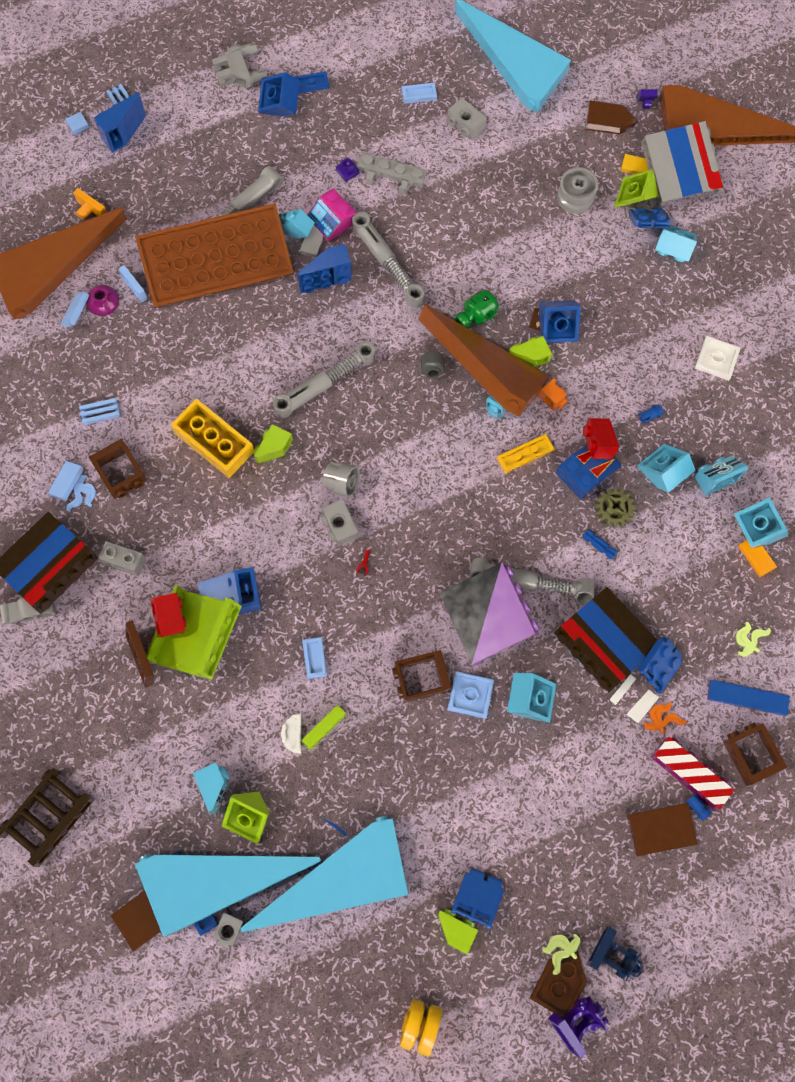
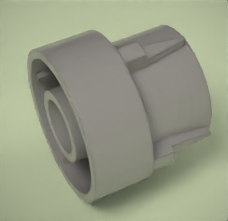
[323,462,360,497]

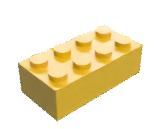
[171,398,254,478]

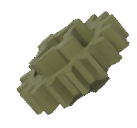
[594,487,636,529]

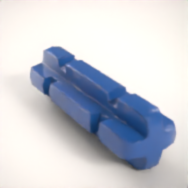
[583,530,618,559]

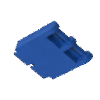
[629,207,671,228]
[638,636,682,694]
[451,868,504,930]

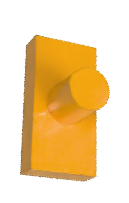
[73,188,107,220]

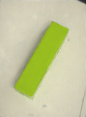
[301,705,346,751]

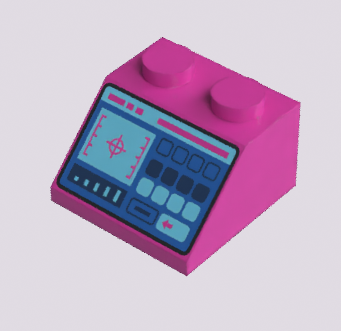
[307,188,356,242]

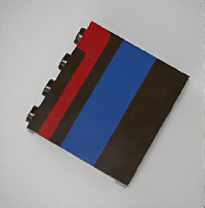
[0,512,98,614]
[554,587,657,693]

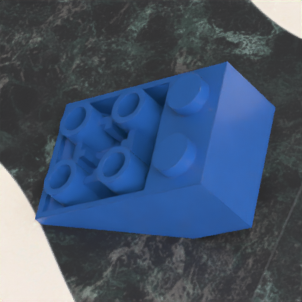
[93,92,146,153]
[297,244,352,293]
[198,567,262,614]

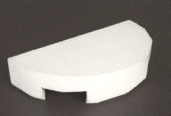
[281,713,302,754]

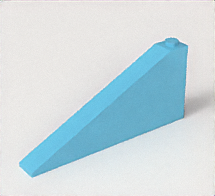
[455,0,571,113]
[241,816,408,932]
[135,853,321,937]

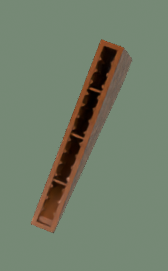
[659,85,795,146]
[0,207,127,320]
[418,304,550,417]

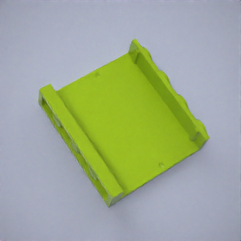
[146,585,242,680]

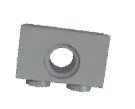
[447,98,487,140]
[320,499,359,546]
[98,541,146,577]

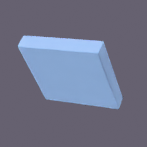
[447,671,494,719]

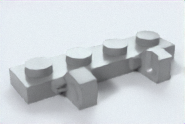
[357,152,427,195]

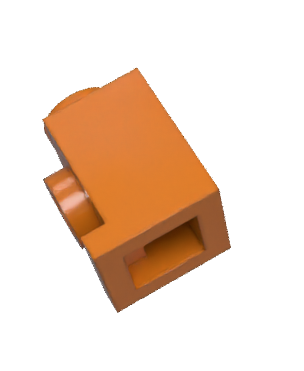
[539,378,568,411]

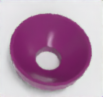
[86,285,119,316]

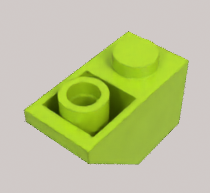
[509,336,552,368]
[253,424,293,463]
[437,908,478,954]

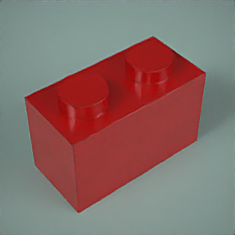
[583,418,619,459]
[150,593,187,638]

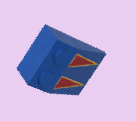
[556,445,622,500]

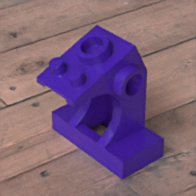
[548,996,609,1059]

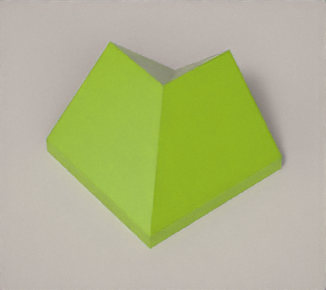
[614,170,659,207]
[221,791,269,844]

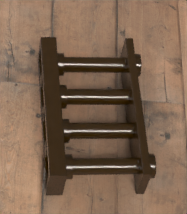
[0,768,95,867]

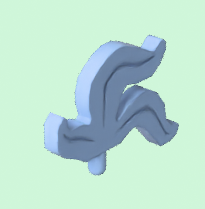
[66,475,96,512]

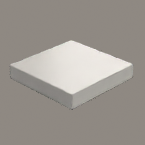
[695,336,741,381]

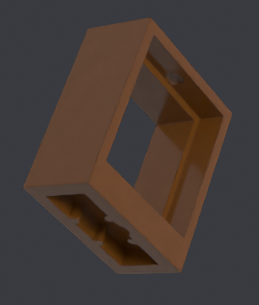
[89,438,147,499]
[392,650,451,703]
[723,722,787,786]

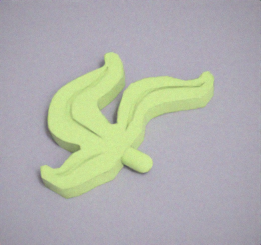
[736,622,771,657]
[542,934,580,975]

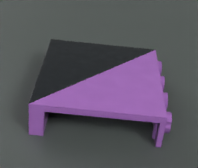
[440,562,540,665]

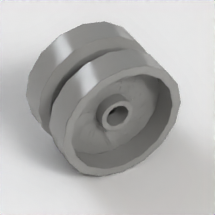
[557,167,598,214]

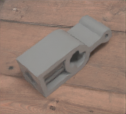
[0,598,56,625]

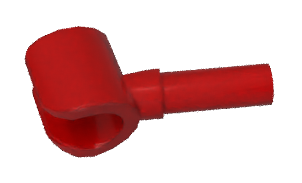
[357,550,370,576]

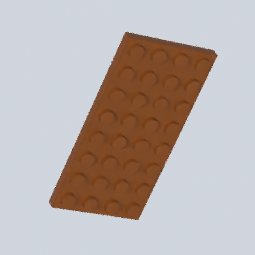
[135,203,294,308]

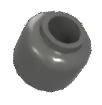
[421,351,445,378]

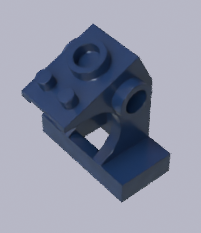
[586,926,644,981]

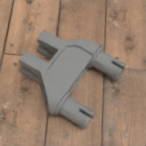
[212,42,267,88]

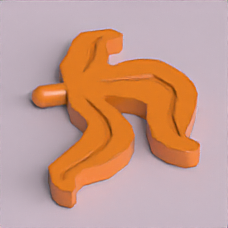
[644,702,687,734]

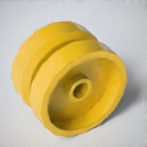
[399,998,443,1057]

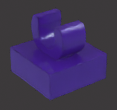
[637,89,658,109]
[336,158,360,182]

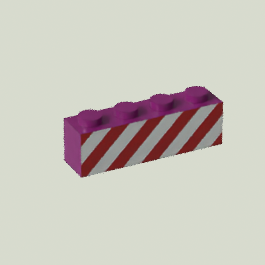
[650,737,734,810]

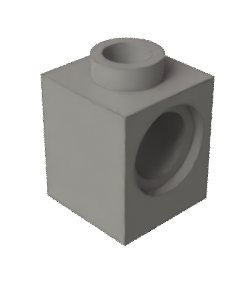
[213,912,245,948]

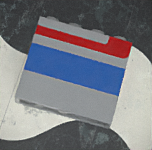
[641,121,724,207]

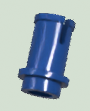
[638,404,664,424]
[686,794,712,821]

